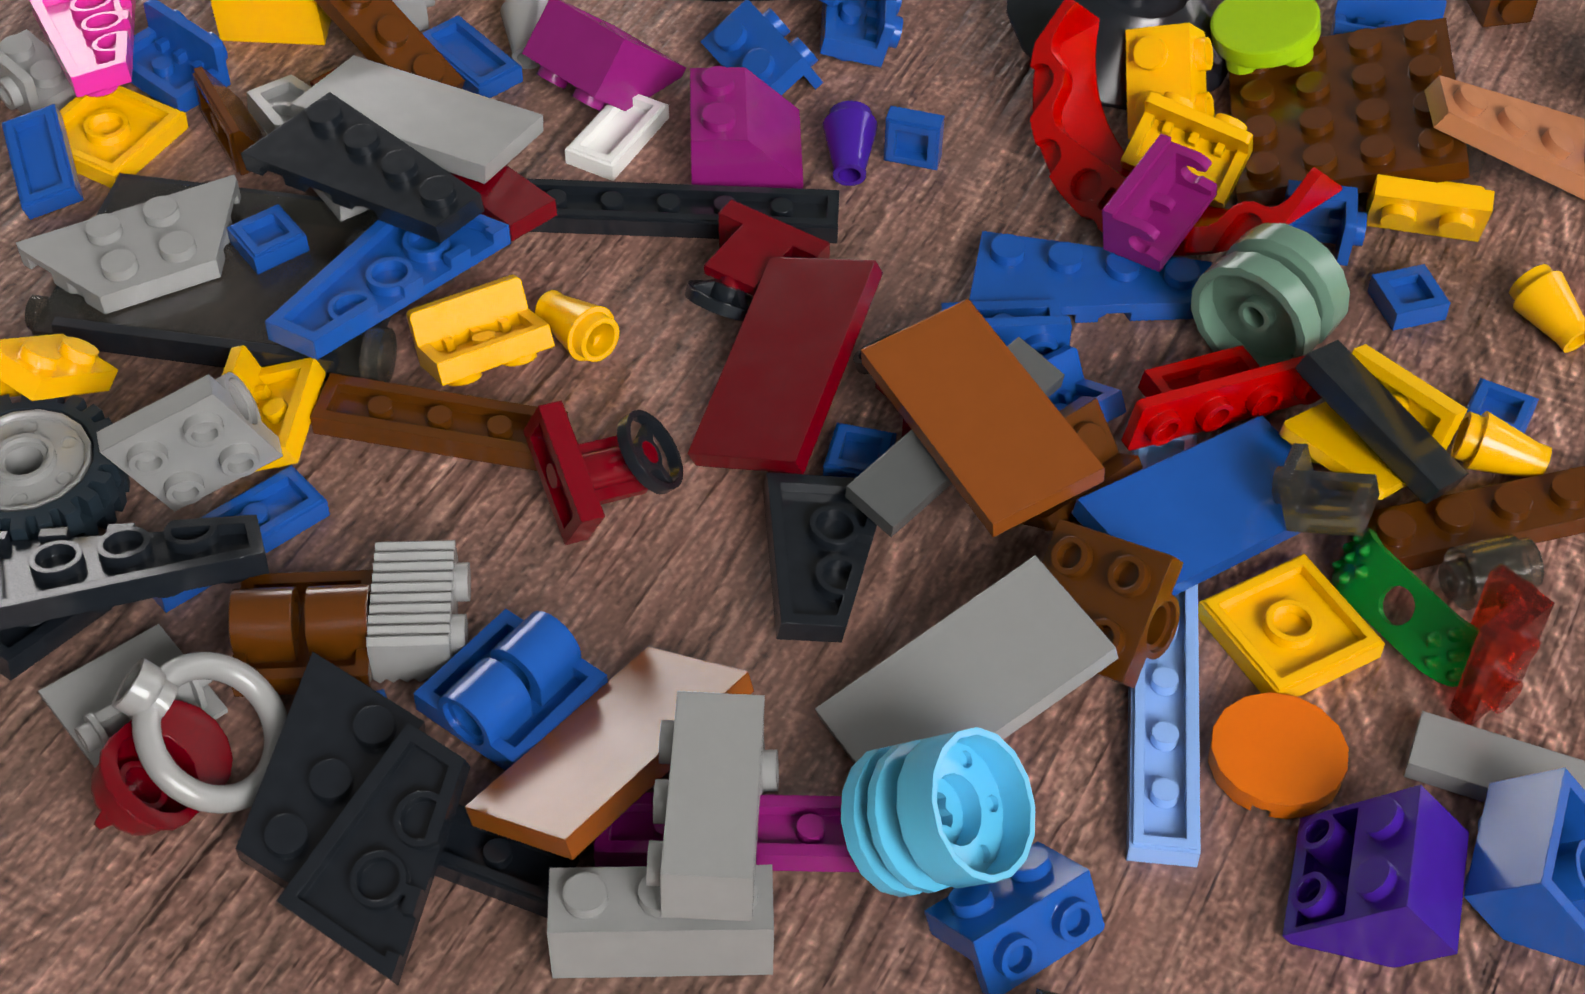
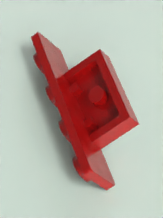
[1121,345,1322,451]

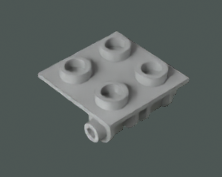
[38,624,228,768]

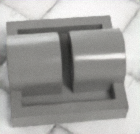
[96,372,283,512]

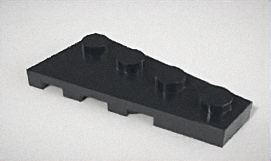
[241,92,485,243]
[0,515,269,630]

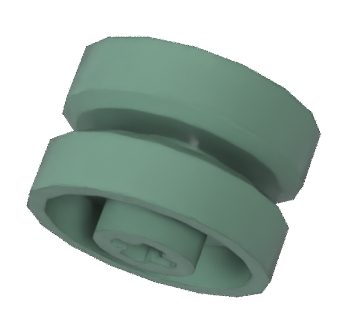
[1191,223,1350,367]

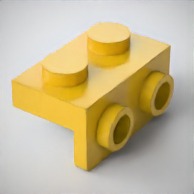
[1125,23,1214,140]
[1120,91,1253,209]
[1366,174,1495,242]
[406,275,555,386]
[0,333,118,401]
[221,345,326,472]

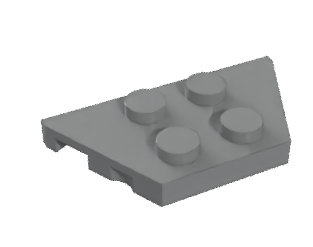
[16,175,241,314]

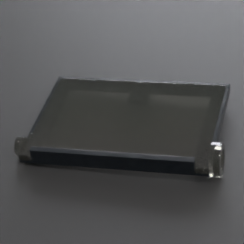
[25,173,397,382]

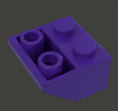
[1282,785,1469,968]

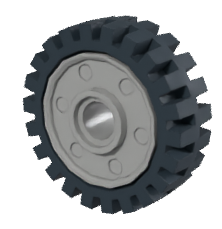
[0,394,130,541]

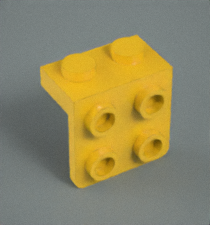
[1279,344,1468,500]

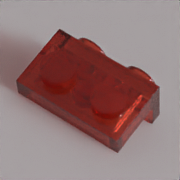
[1449,564,1555,726]

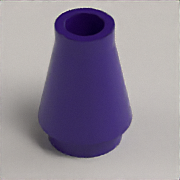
[823,101,878,186]

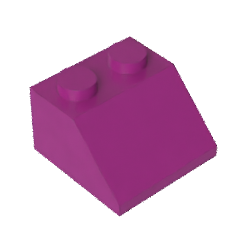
[522,0,686,111]
[690,66,803,189]

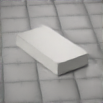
[565,94,669,181]

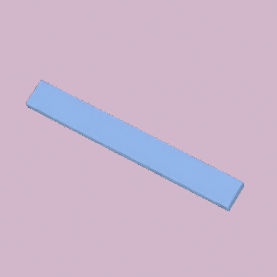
[1126,434,1201,867]

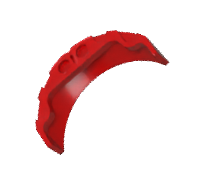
[1030,0,1343,256]

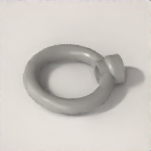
[112,652,288,814]

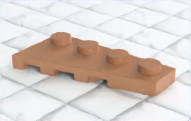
[1425,75,1585,200]

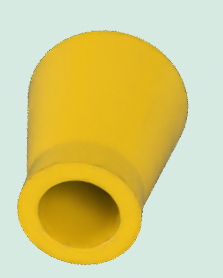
[1509,264,1585,353]
[535,290,620,362]
[1451,411,1552,478]

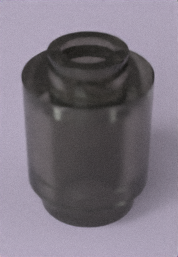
[1438,534,1544,611]

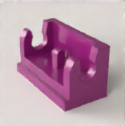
[1102,134,1217,272]

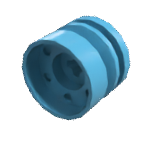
[841,727,1035,897]

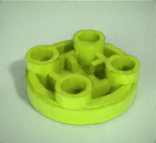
[1210,0,1321,75]

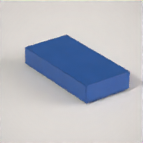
[422,15,523,98]
[1,104,84,220]

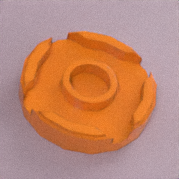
[1208,692,1349,819]

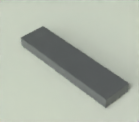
[845,337,1065,537]

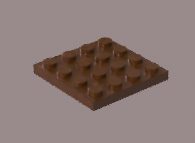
[1229,18,1470,206]

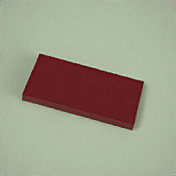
[687,257,883,474]

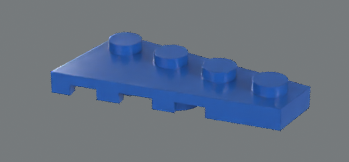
[265,214,511,360]
[969,231,1212,323]

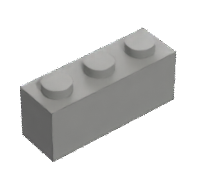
[646,691,765,922]
[547,864,774,979]

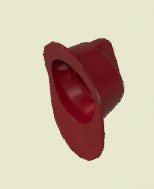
[91,700,233,836]

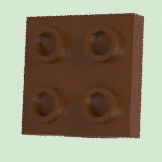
[1042,519,1183,689]
[229,570,373,697]

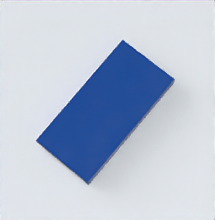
[1072,415,1344,596]

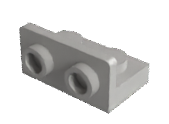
[0,29,76,115]

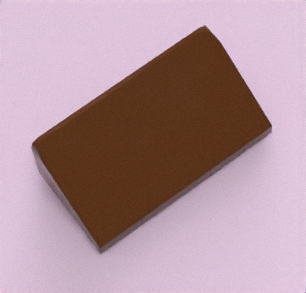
[192,66,264,176]

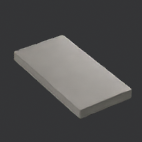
[290,55,543,184]
[815,555,1119,764]

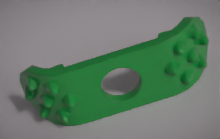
[1332,527,1494,687]

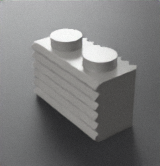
[366,540,471,683]

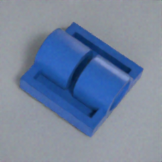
[413,609,608,771]

